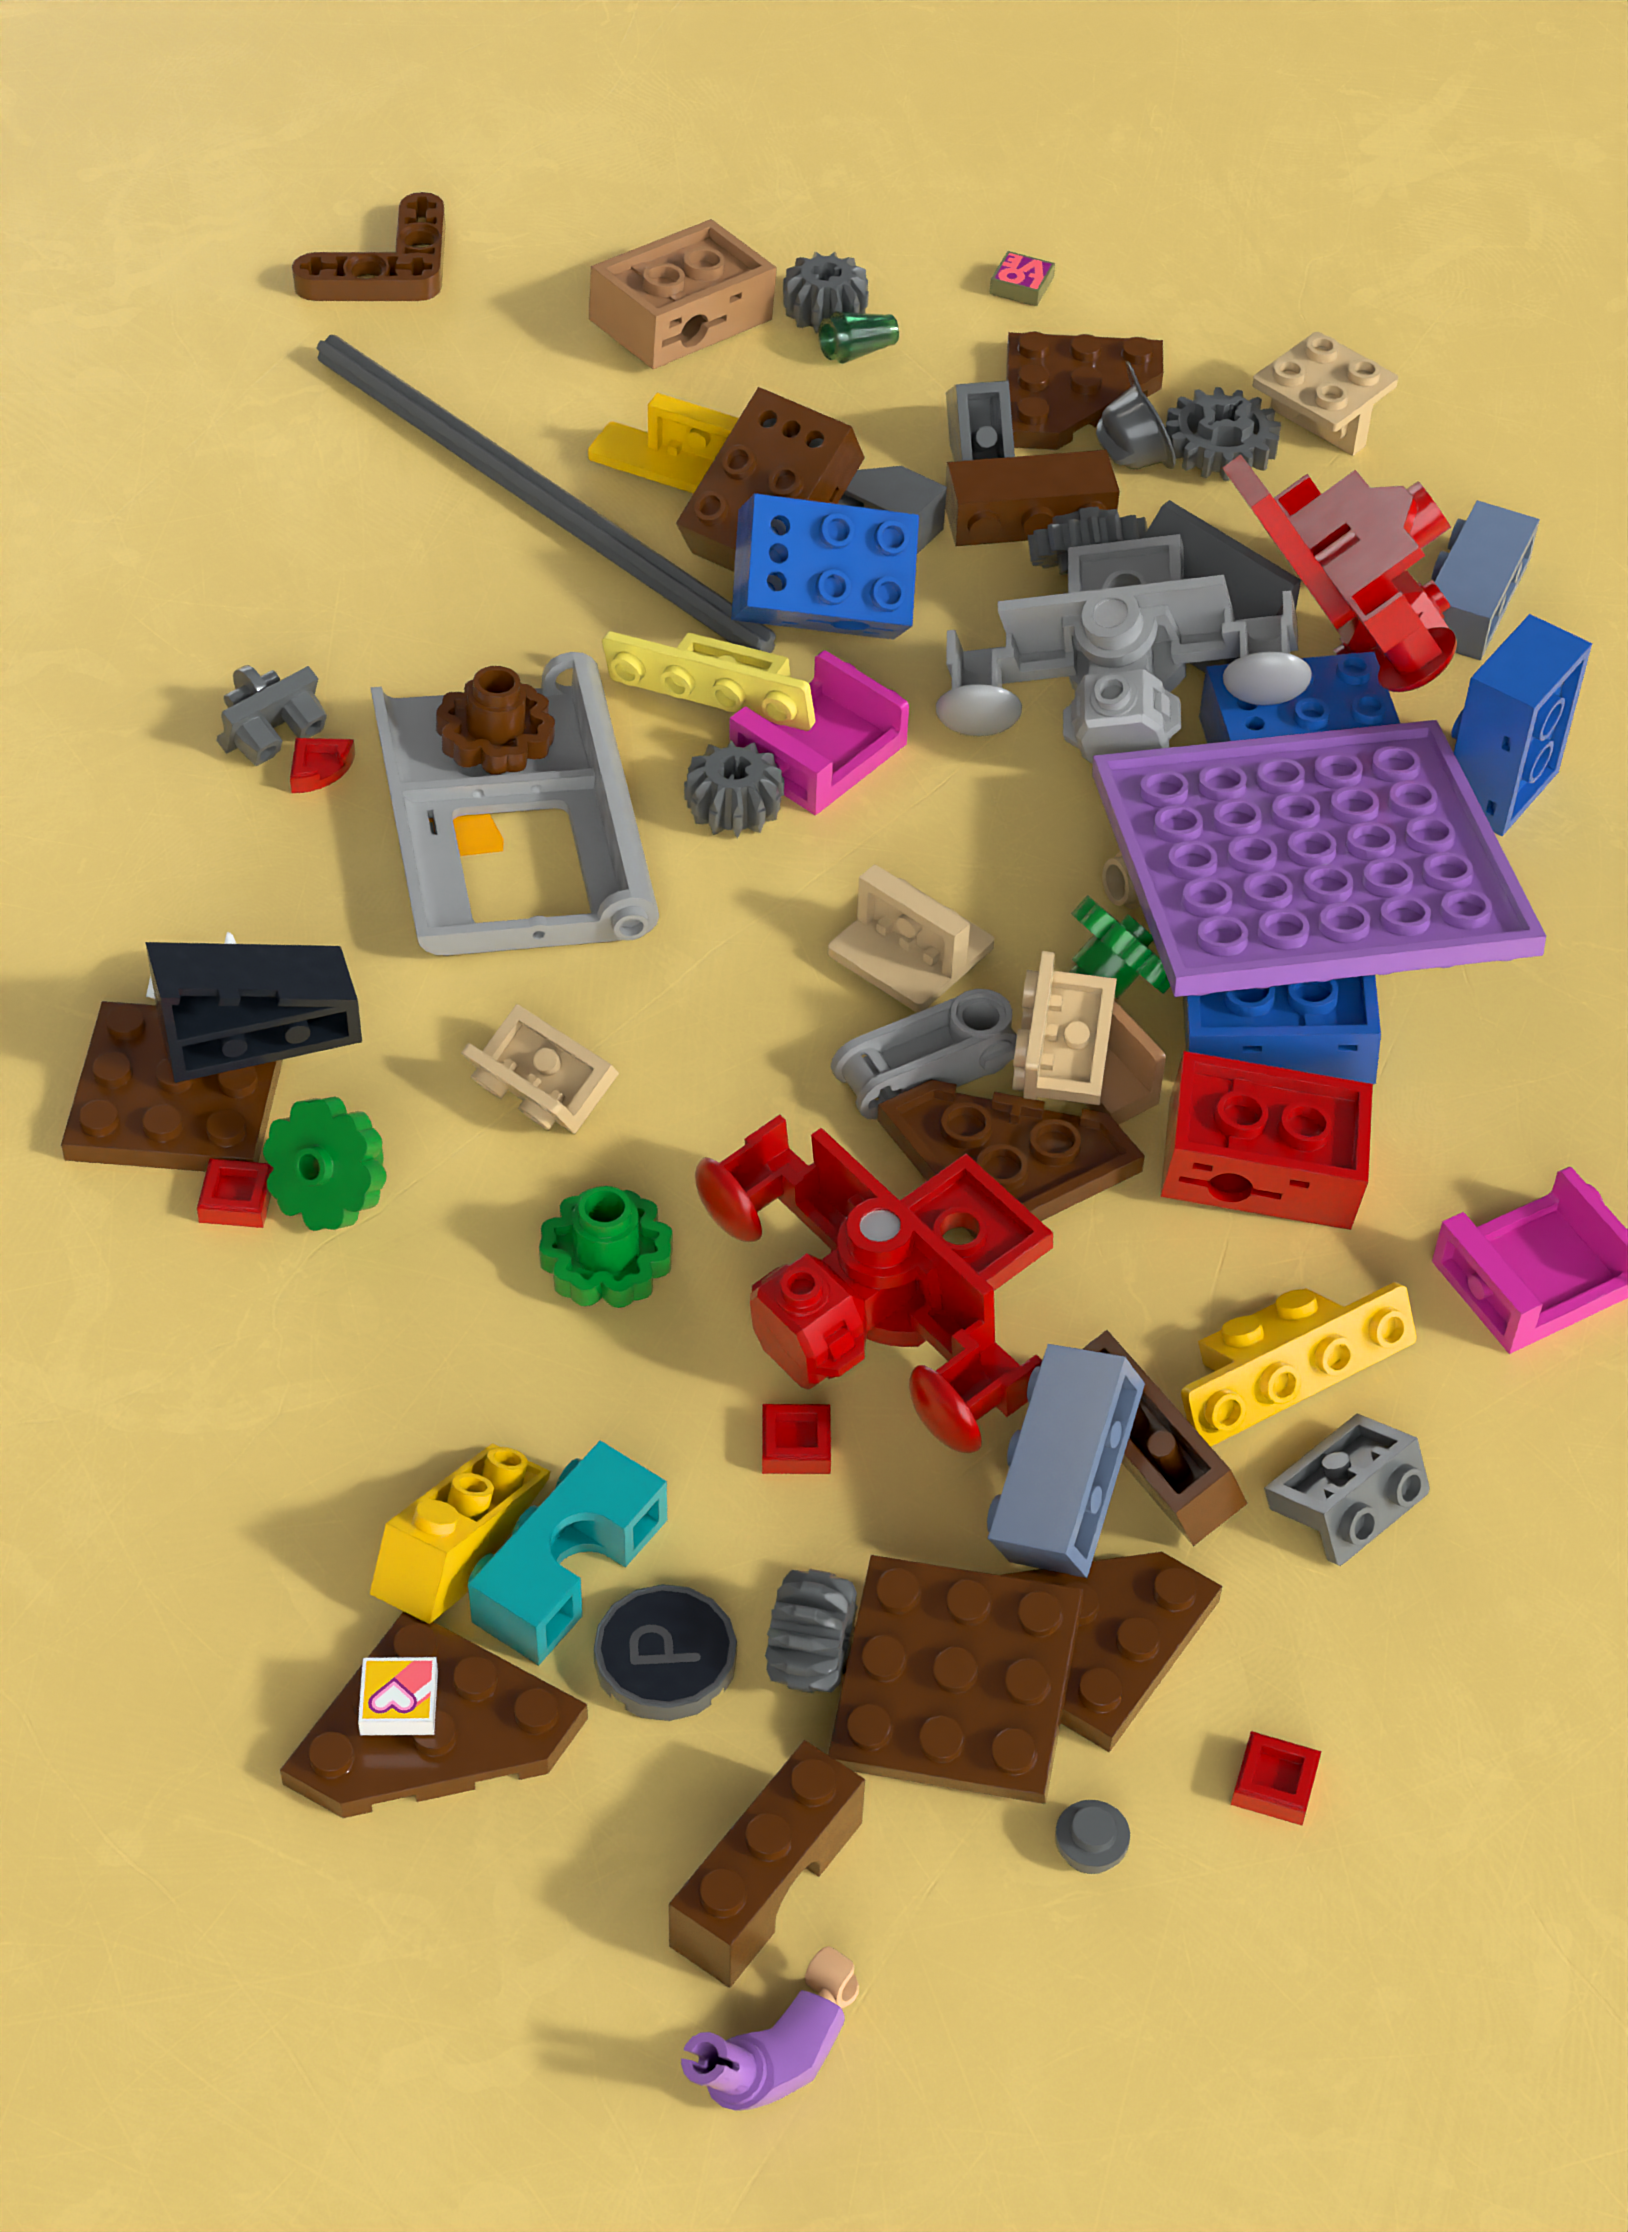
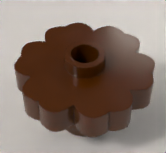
[436,666,555,775]

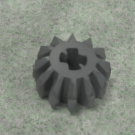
[783,252,869,334]
[684,740,784,839]
[765,1569,858,1693]

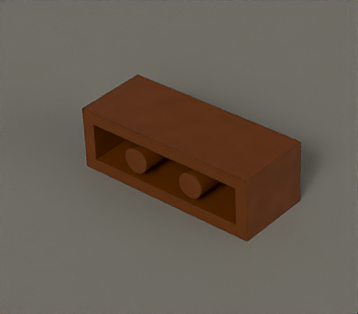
[945,449,1120,546]
[1083,1330,1248,1546]

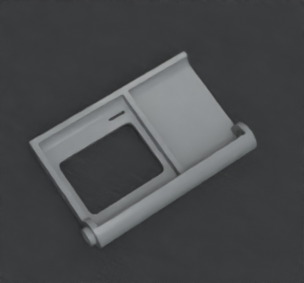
[370,652,659,956]

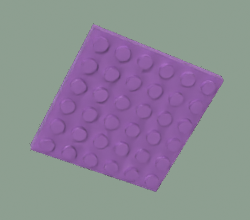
[1092,720,1546,997]

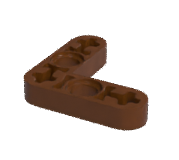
[292,192,446,301]

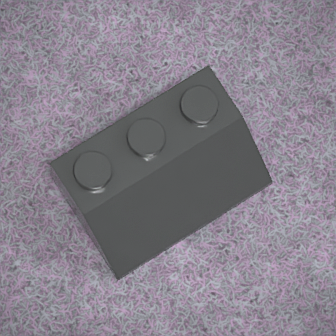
[1142,500,1301,673]

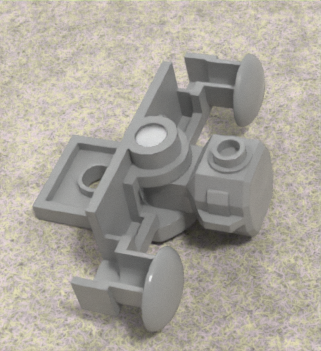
[936,534,1312,764]

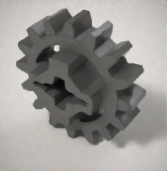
[1165,387,1281,481]
[1027,507,1148,575]

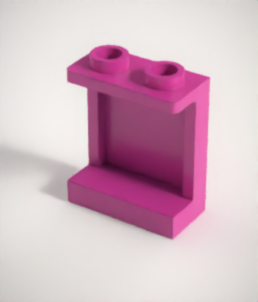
[729,650,909,816]
[1432,1166,1628,1354]

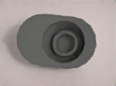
[1096,361,1176,469]

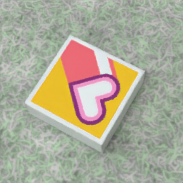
[358,1657,438,1735]

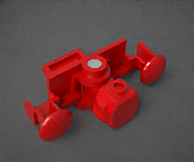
[695,1114,1053,1453]

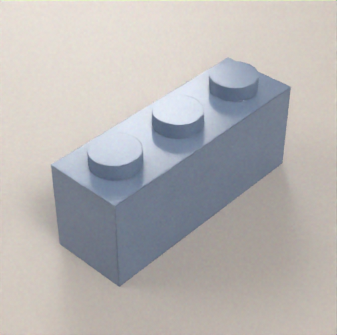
[1431,500,1540,660]
[987,1344,1145,1578]

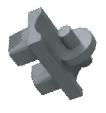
[217,665,327,766]

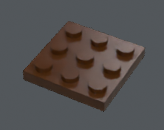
[61,1001,283,1172]
[828,1555,1083,1804]

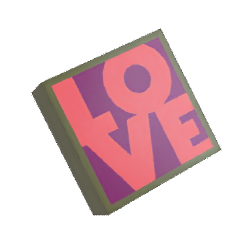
[990,251,1055,306]

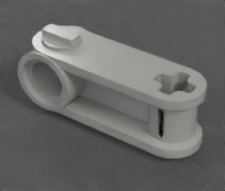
[830,989,1017,1119]

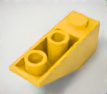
[369,1443,551,1624]

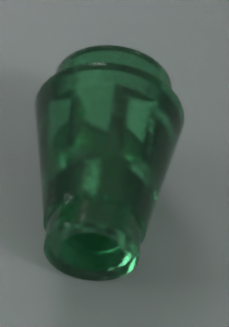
[819,311,899,364]

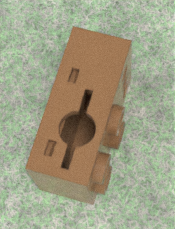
[589,219,777,369]

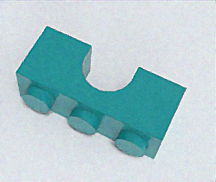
[468,1440,667,1666]

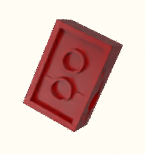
[1160,1051,1373,1230]

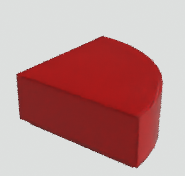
[290,738,355,793]

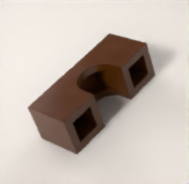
[669,1740,865,1988]

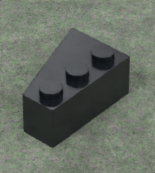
[145,942,362,1083]

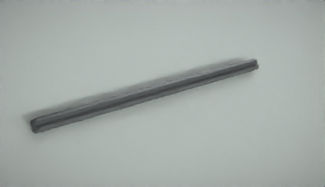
[316,335,776,653]

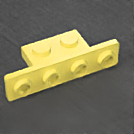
[602,631,815,731]

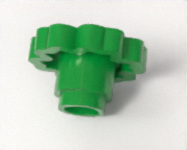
[1069,895,1171,999]
[263,1096,387,1231]
[539,1186,673,1308]

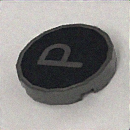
[593,1584,737,1721]

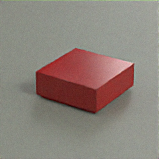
[197,1158,274,1228]
[762,1404,831,1474]
[1231,1731,1322,1826]

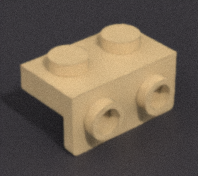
[461,1004,619,1134]

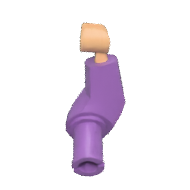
[681,1946,859,2111]

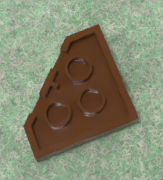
[1006,331,1164,450]
[877,1080,1145,1239]
[1001,1551,1222,1753]
[280,1611,588,1818]

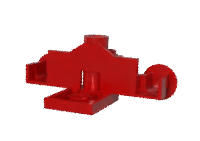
[1222,454,1457,692]

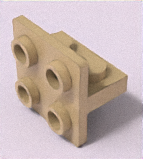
[1252,332,1398,456]
[828,864,994,1012]
[1012,951,1117,1105]

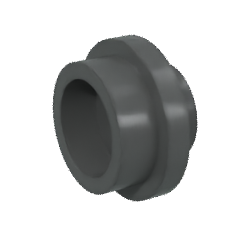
[1055,1800,1130,1874]

